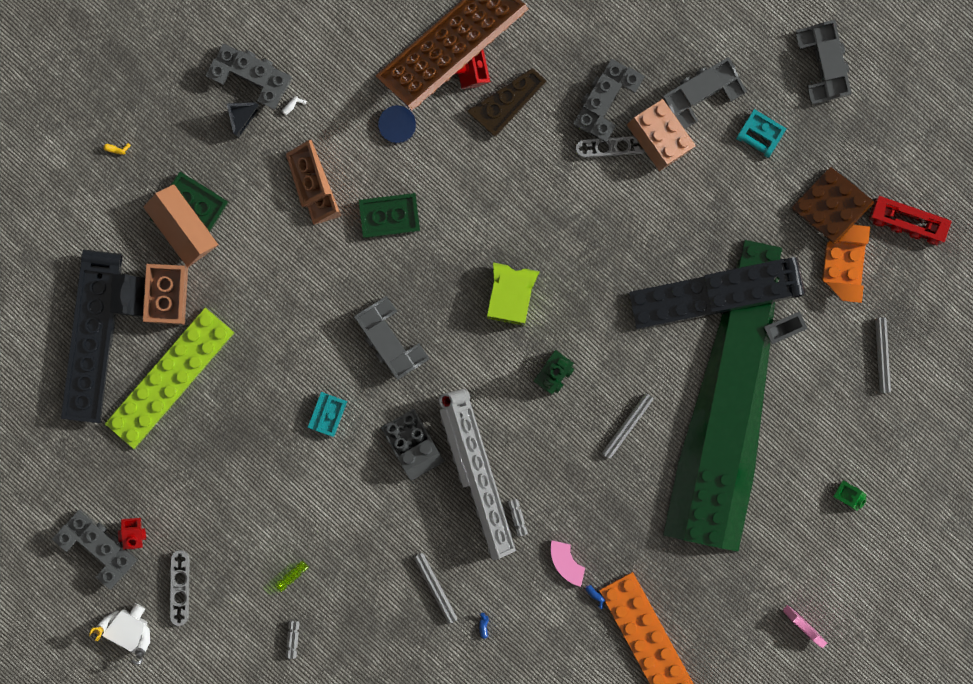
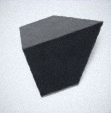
[227,102,261,138]

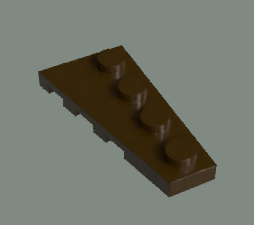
[467,68,547,138]

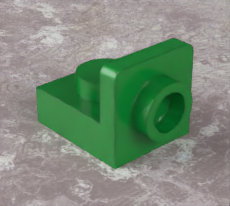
[833,480,867,511]

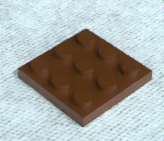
[792,167,874,244]

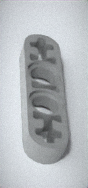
[576,136,646,158]
[170,550,190,626]

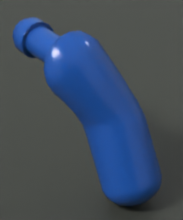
[585,585,605,609]
[479,612,489,639]

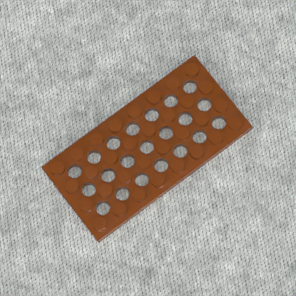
[376,0,528,111]

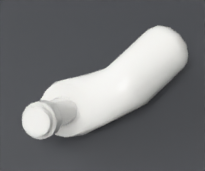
[282,96,307,115]

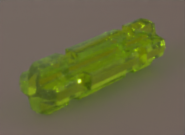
[276,561,309,592]

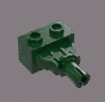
[533,350,574,395]

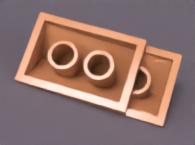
[286,140,341,225]
[143,184,218,268]

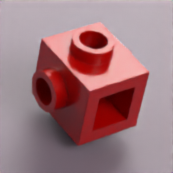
[118,518,146,549]

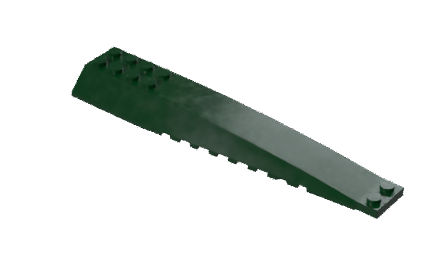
[663,240,782,552]

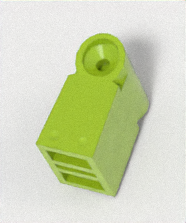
[487,262,540,326]

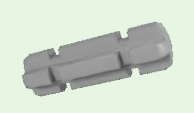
[508,499,528,537]
[286,620,299,659]

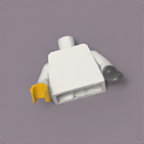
[89,603,150,665]

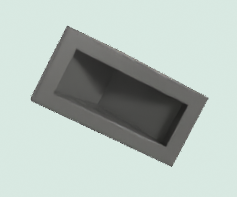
[764,311,808,344]

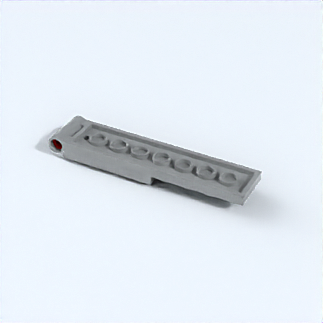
[439,389,516,560]

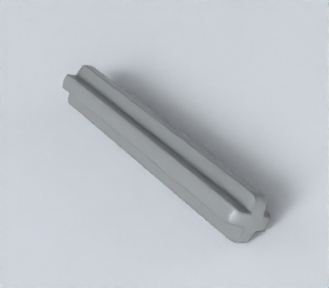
[875,317,891,393]
[602,393,653,459]
[414,553,457,624]

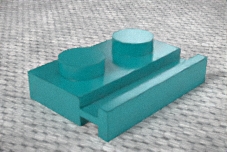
[308,392,348,437]

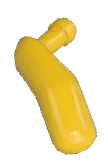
[103,143,131,155]

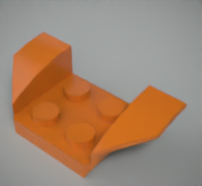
[822,225,870,303]

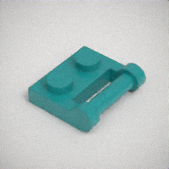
[736,109,787,159]

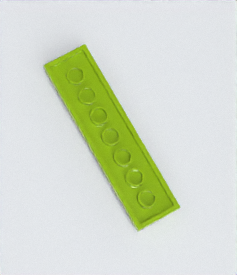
[105,308,235,449]

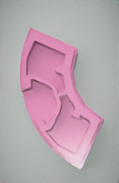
[551,540,585,587]
[783,605,827,648]

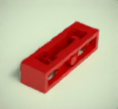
[869,196,952,246]

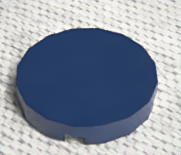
[378,105,416,144]

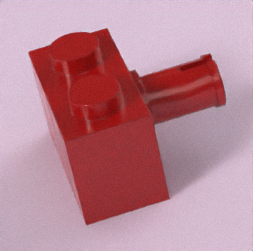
[455,49,490,89]

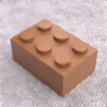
[627,99,696,172]
[143,264,188,325]

